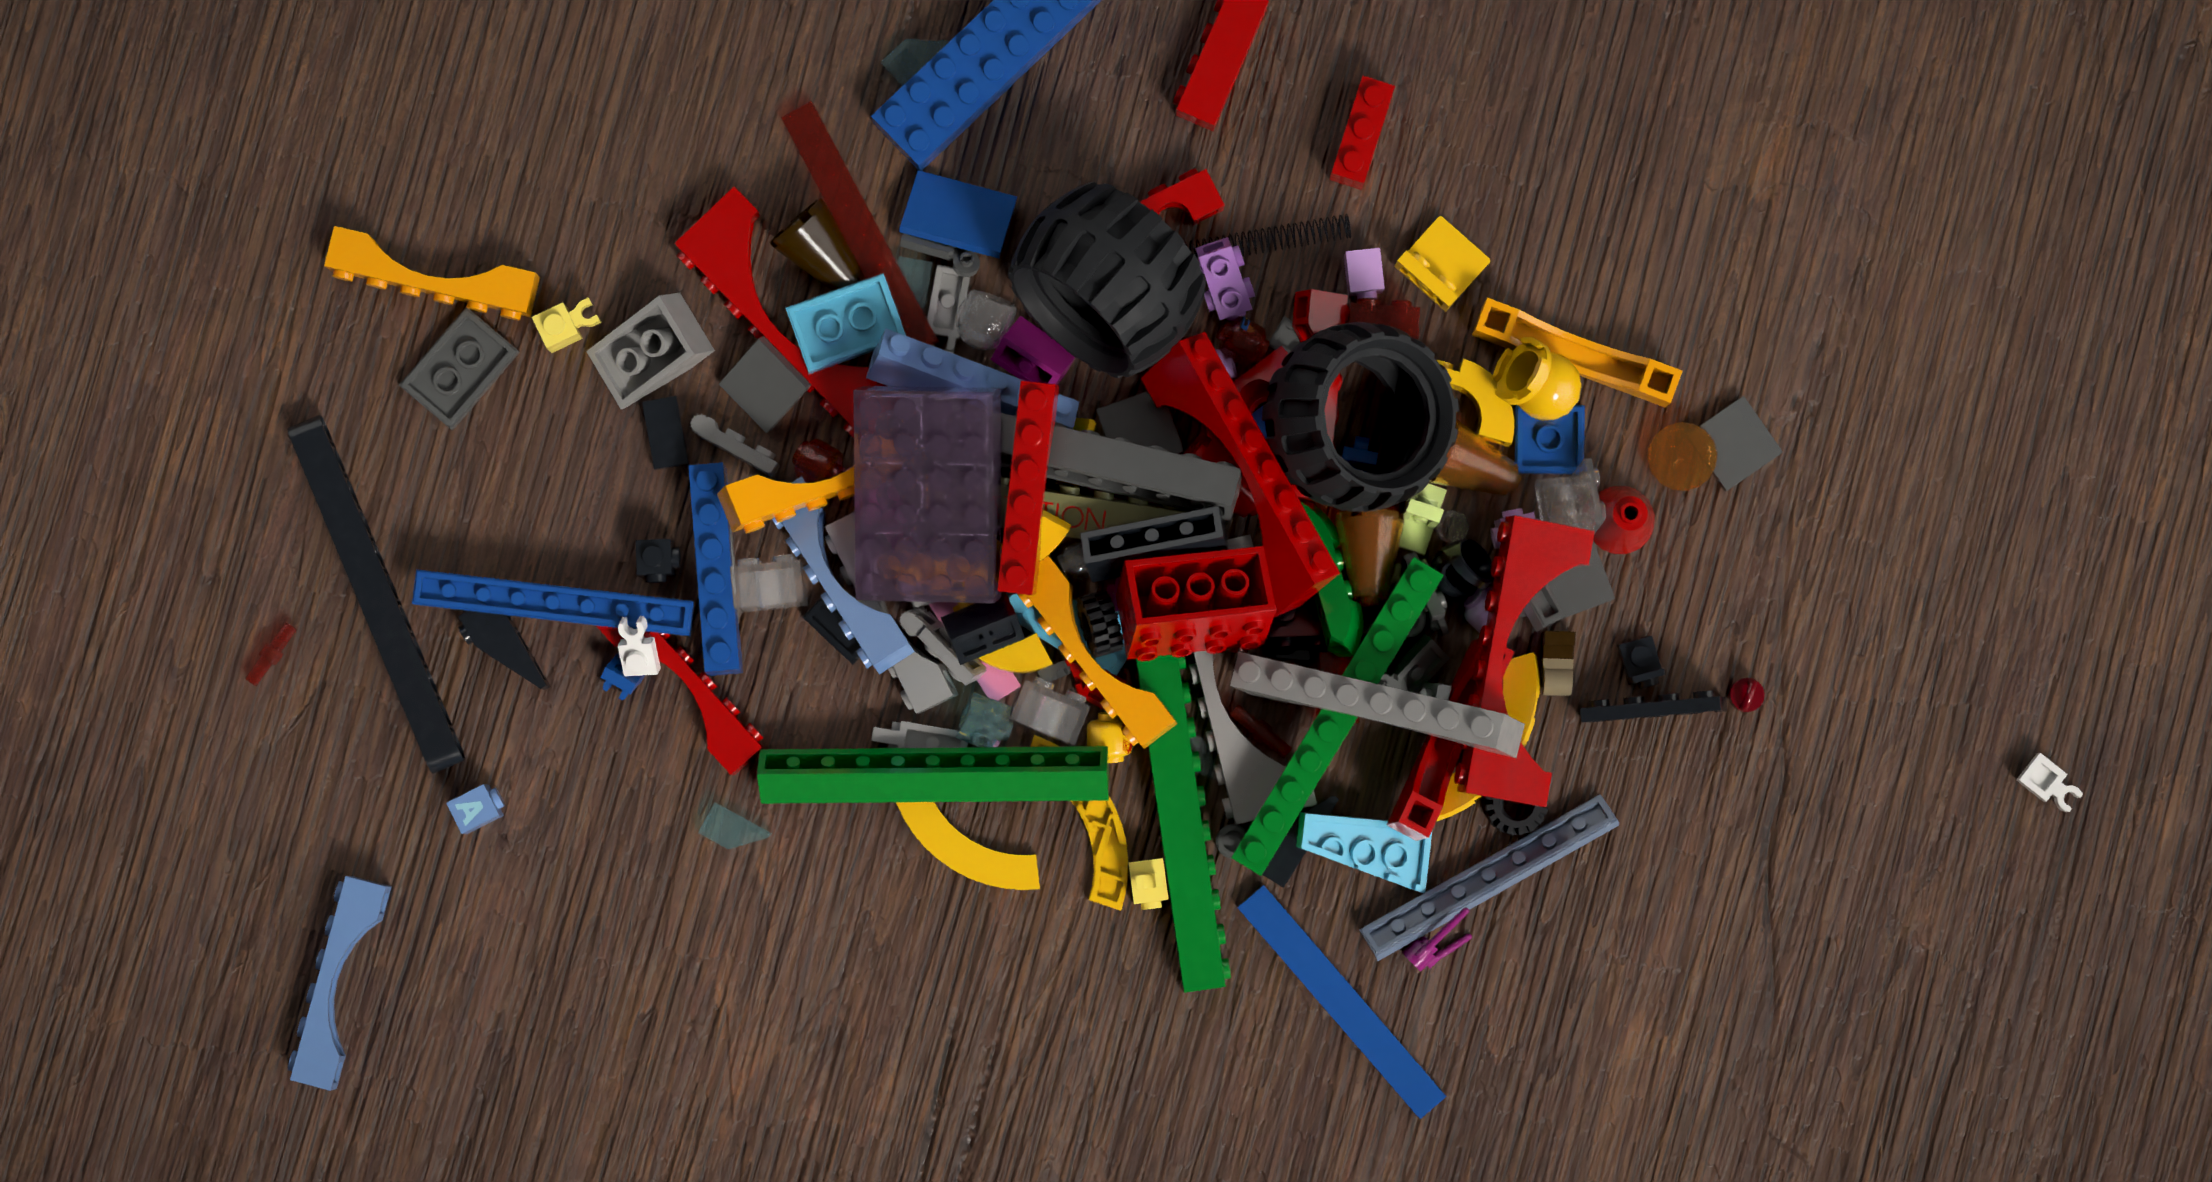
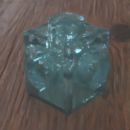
[956,692,1014,747]

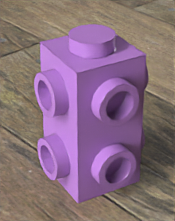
[1195,237,1255,321]

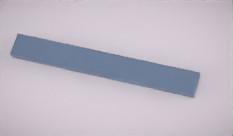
[1359,794,1619,961]

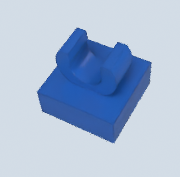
[1341,436,1378,472]
[600,653,645,700]

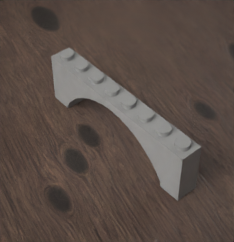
[1189,534,1317,825]
[1230,652,1525,758]

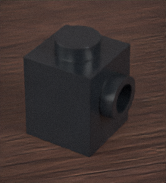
[636,539,681,583]

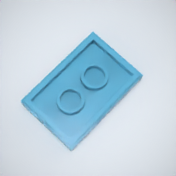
[786,273,906,374]

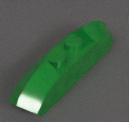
[1302,500,1363,657]

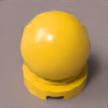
[1493,337,1582,421]

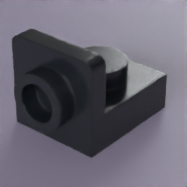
[1617,636,1666,689]

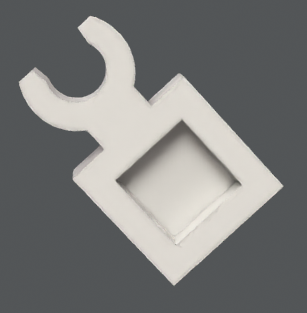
[618,616,661,676]
[2016,753,2083,812]

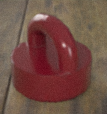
[1728,678,1765,713]

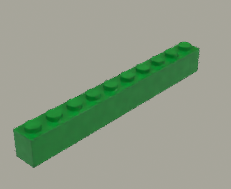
[1231,557,1444,876]
[1136,655,1231,993]
[757,746,1109,804]

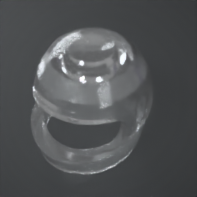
[955,289,1017,350]

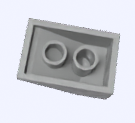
[586,293,715,409]

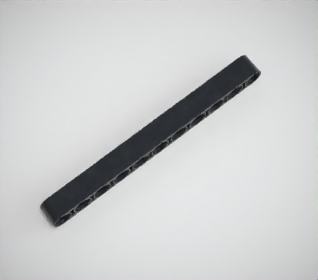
[287,415,465,774]

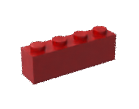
[1172,0,1269,131]

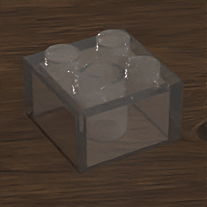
[730,554,809,613]
[1010,677,1091,746]

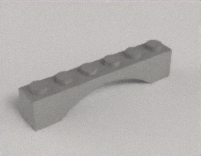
[825,508,959,714]

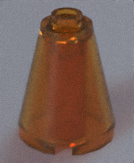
[1429,419,1521,496]
[1335,509,1405,606]

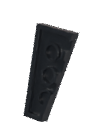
[1580,690,1727,723]

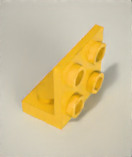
[1394,216,1490,312]

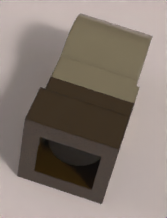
[1540,631,1576,696]

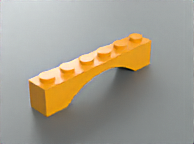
[324,226,540,321]
[1472,298,1682,407]
[717,428,928,534]
[1017,555,1178,749]

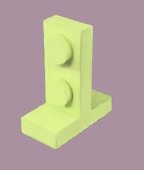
[1391,483,1447,556]

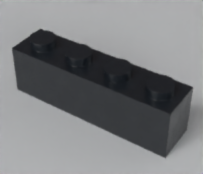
[1080,506,1229,583]

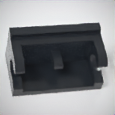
[941,592,1025,665]

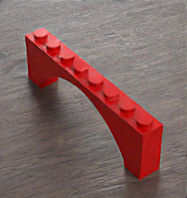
[674,186,925,444]
[1141,332,1340,617]
[1454,515,1595,807]

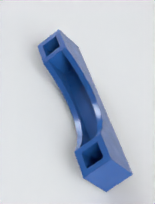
[688,462,743,676]

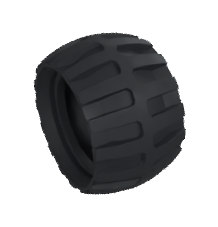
[1008,182,1206,378]
[1262,322,1459,512]

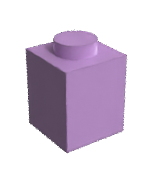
[1344,248,1385,301]

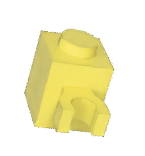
[532,298,601,353]
[1128,858,1169,910]

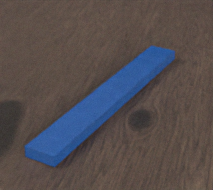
[412,569,694,636]
[1237,885,1446,1119]

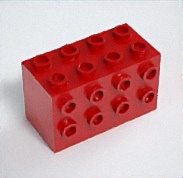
[1116,546,1276,661]

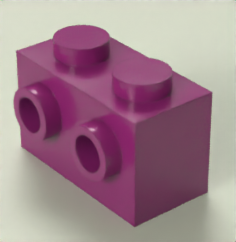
[990,316,1075,385]

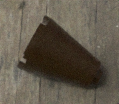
[769,198,863,291]

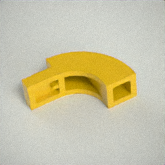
[1436,359,1514,447]
[952,591,1053,673]

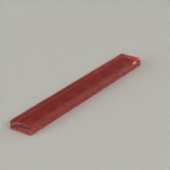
[781,101,939,345]

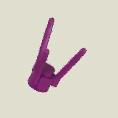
[1401,907,1472,971]

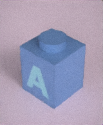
[446,784,505,834]

